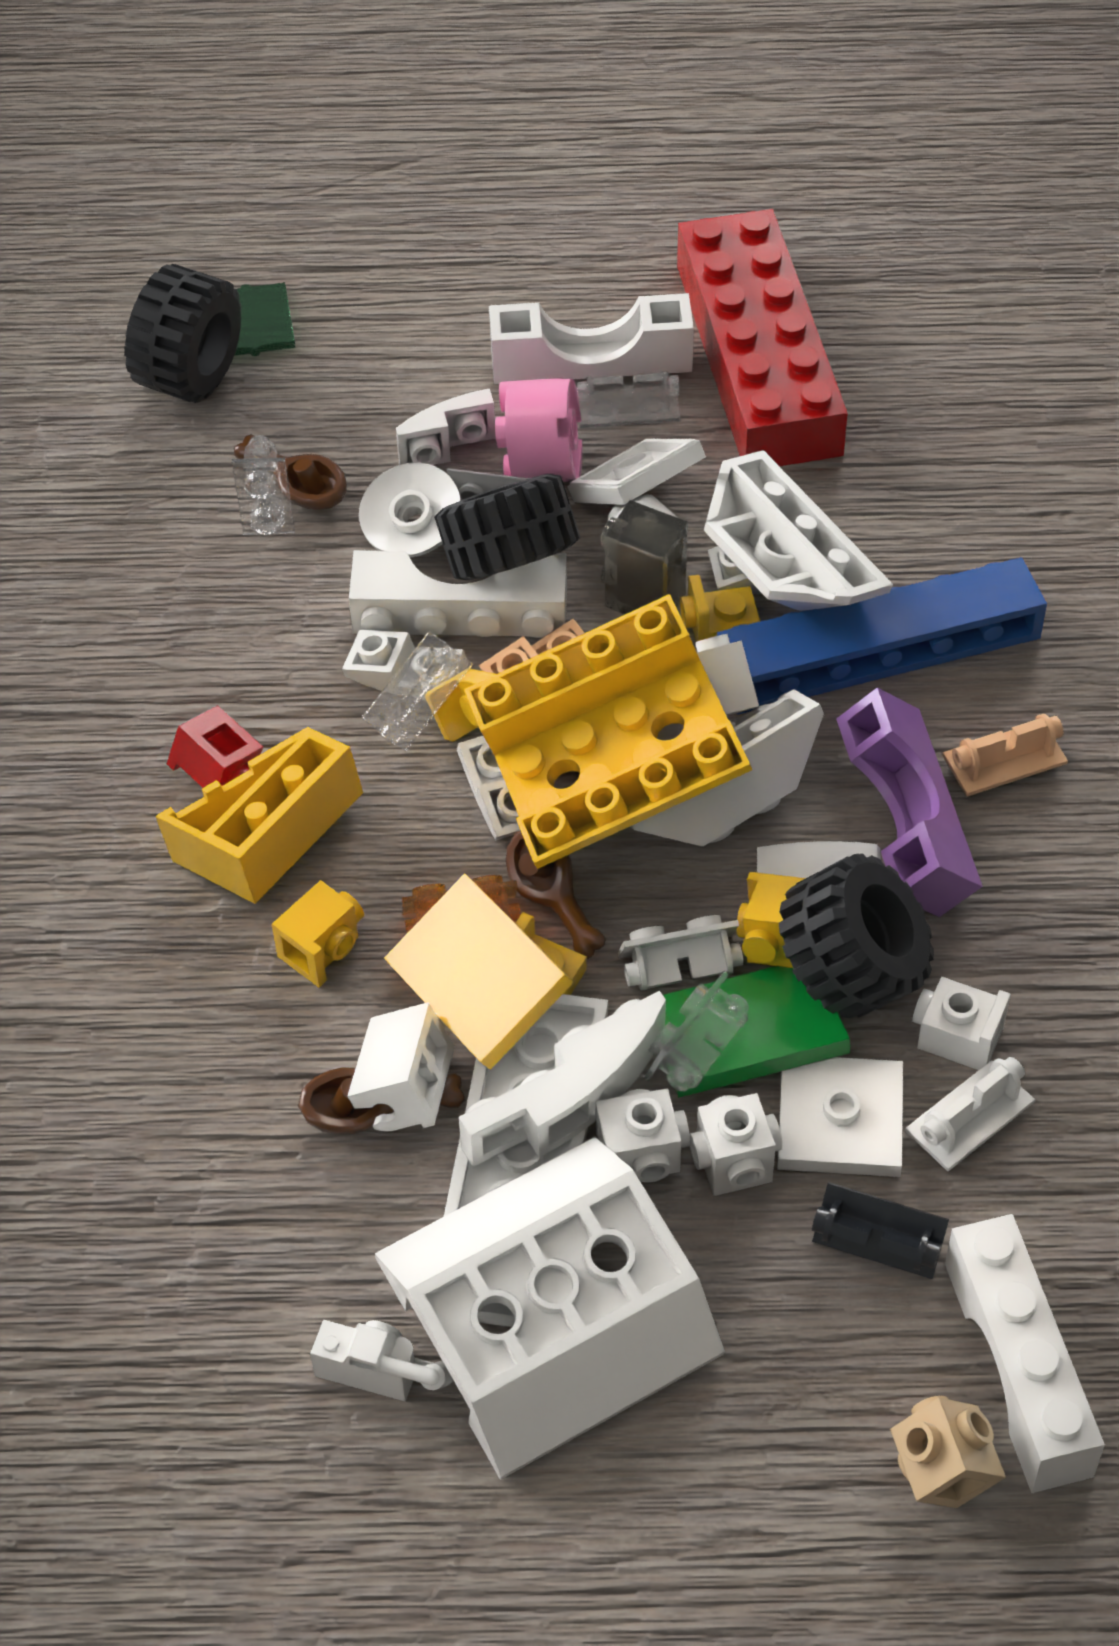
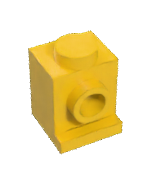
[736,872,806,968]
[272,880,364,988]

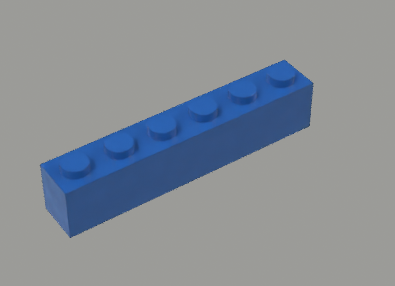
[717,557,1047,715]

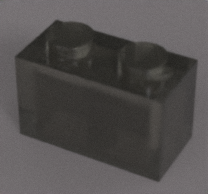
[600,500,688,614]

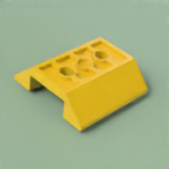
[464,594,753,869]

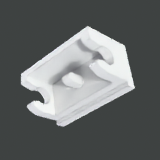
[348,1002,455,1132]

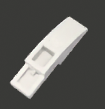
[459,991,666,1167]

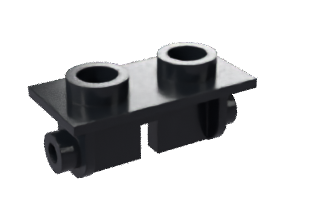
[812,1182,949,1279]

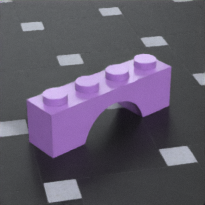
[836,688,983,917]

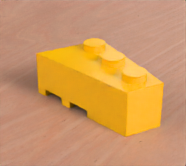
[155,727,364,904]

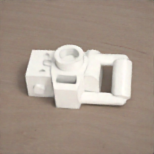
[310,1320,453,1402]

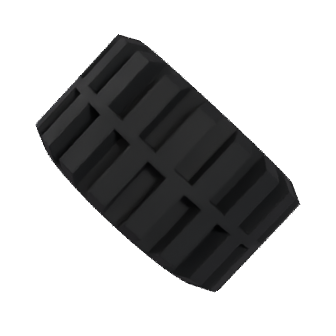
[124,263,242,403]
[434,474,581,580]
[779,853,934,1018]

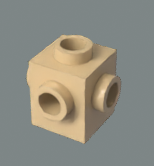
[890,1396,1006,1508]

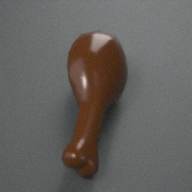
[234,434,347,510]
[505,831,606,959]
[298,1067,465,1134]

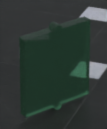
[234,282,296,356]

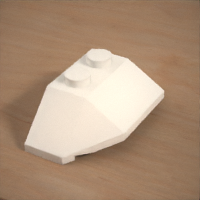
[704,450,893,611]
[630,689,824,847]

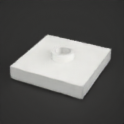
[567,439,706,505]
[777,1057,903,1177]

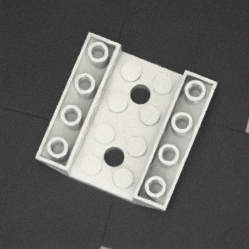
[375,1137,725,1480]

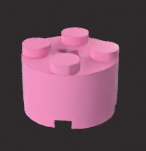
[495,378,582,482]

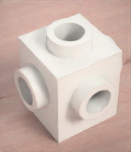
[596,1088,690,1182]
[689,1093,782,1196]

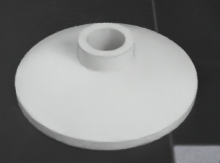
[359,463,461,558]

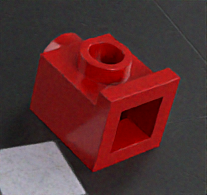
[166,705,263,788]

